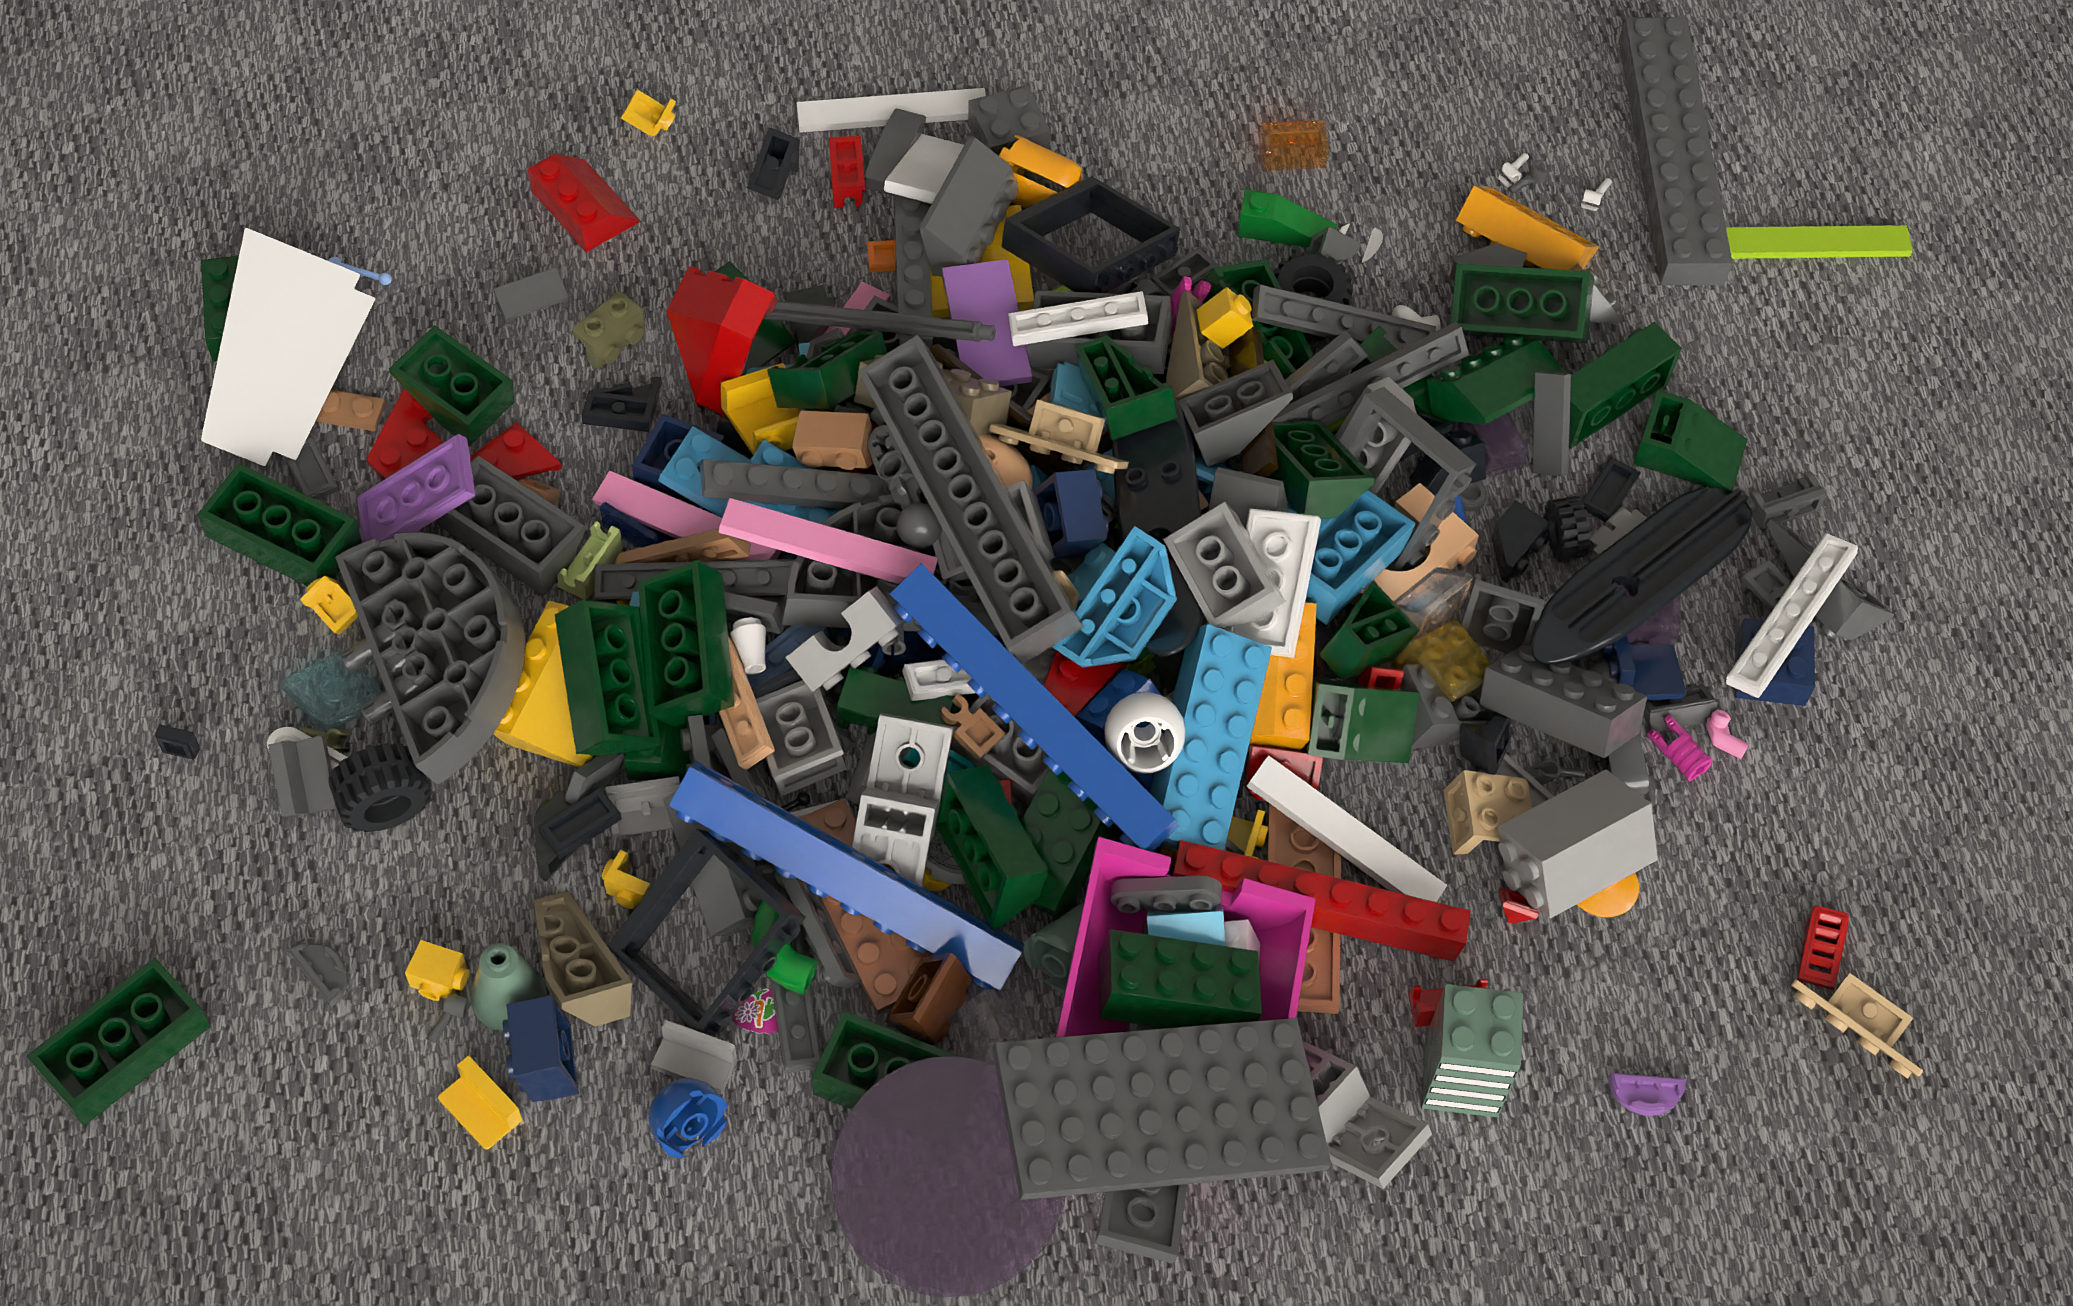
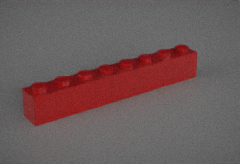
[1169,840,1471,962]

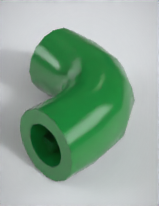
[751,899,818,995]

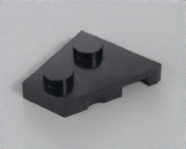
[581,377,662,432]

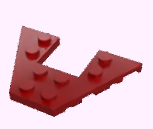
[366,388,562,481]

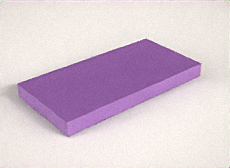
[942,259,1032,387]
[357,434,475,543]

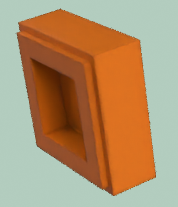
[867,240,896,272]

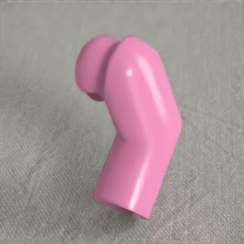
[1706,710,1749,759]

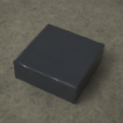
[155,724,200,760]

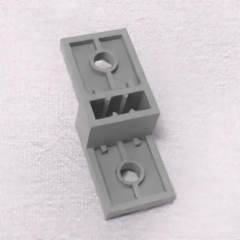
[852,713,954,886]
[1302,1040,1432,1189]

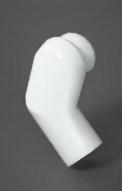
[1392,305,1441,331]

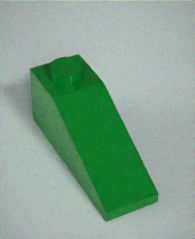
[1237,189,1337,248]

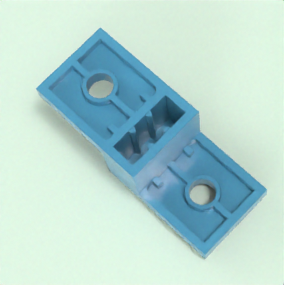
[658,426,843,524]

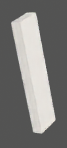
[1008,291,1148,346]

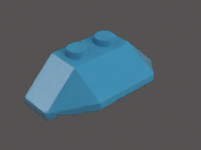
[1052,526,1177,668]

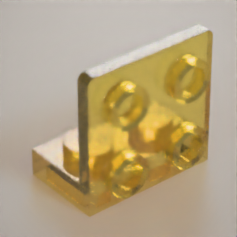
[1391,619,1492,701]

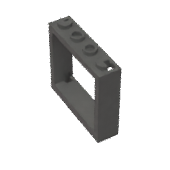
[1339,387,1476,571]

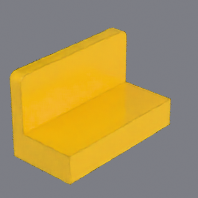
[438,1055,522,1150]

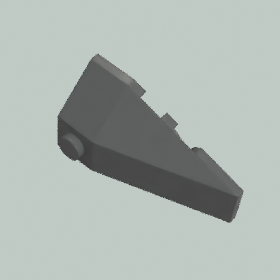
[1766,519,1894,640]

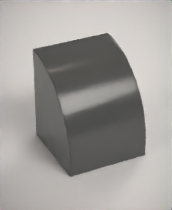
[1308,226,1361,265]

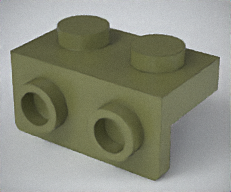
[572,291,645,370]

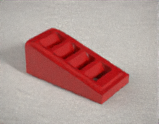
[1797,905,1849,990]

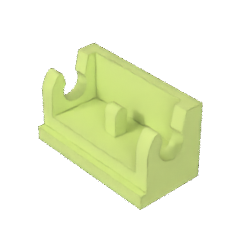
[556,521,623,600]

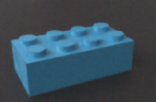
[1305,490,1416,625]

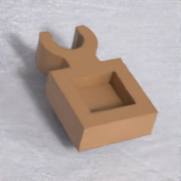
[939,694,1006,761]

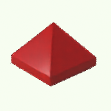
[1498,888,1539,924]

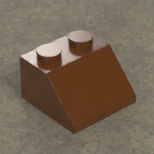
[885,953,972,1045]

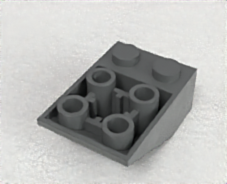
[1400,665,1513,748]

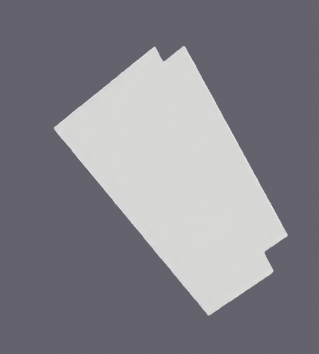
[201,228,375,466]

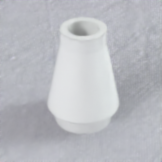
[730,617,766,674]

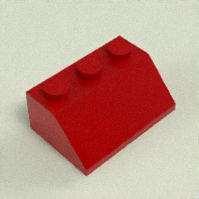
[528,154,640,253]

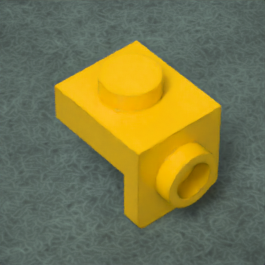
[621,89,676,137]
[300,576,358,635]
[602,850,651,909]

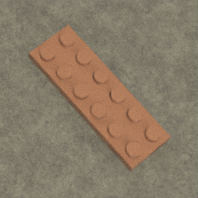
[800,798,932,1014]
[1267,803,1341,1014]

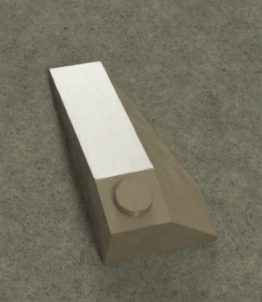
[533,891,632,1027]

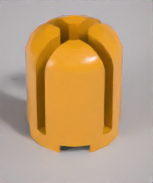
[999,135,1082,209]

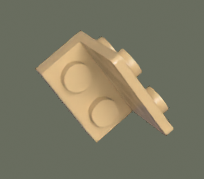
[1443,770,1532,855]

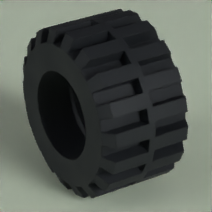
[1273,252,1353,341]
[328,743,432,832]

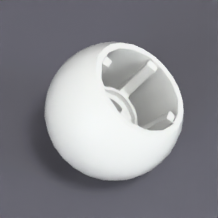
[1104,692,1185,773]

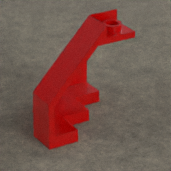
[667,266,777,417]

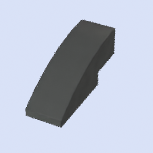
[864,108,926,196]

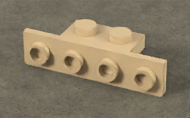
[989,400,1129,474]
[1791,973,1923,1079]

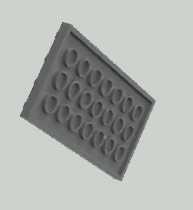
[992,1018,1332,1200]

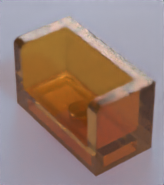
[1259,120,1329,171]

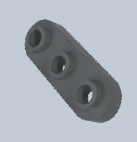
[1110,876,1222,914]

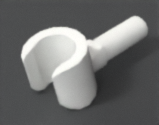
[1498,153,1529,188]
[1581,178,1612,211]

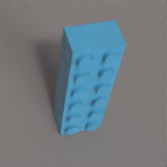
[1150,624,1272,851]

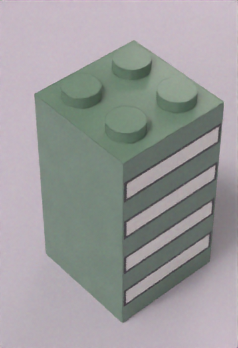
[1422,984,1523,1117]

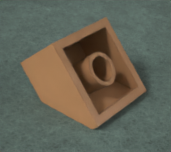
[792,411,873,470]

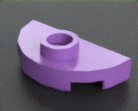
[1608,1073,1686,1116]

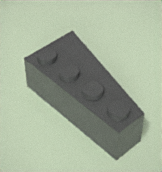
[663,792,762,936]

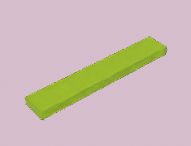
[1726,225,1913,259]

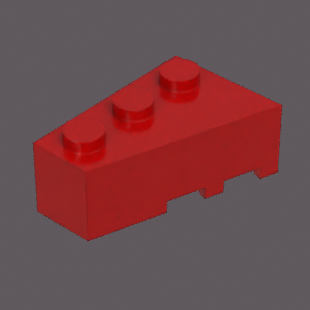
[1042,650,1129,720]

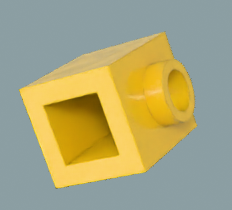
[1196,287,1253,349]
[405,940,469,1001]

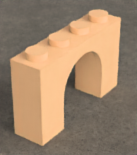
[1350,483,1479,612]

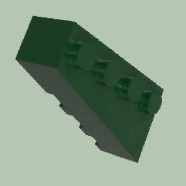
[1203,259,1314,380]

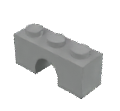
[785,587,904,692]

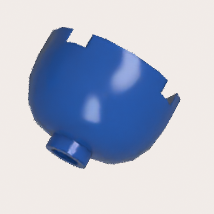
[648,1078,728,1158]

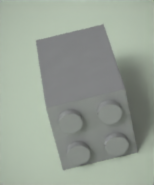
[1498,769,1658,919]

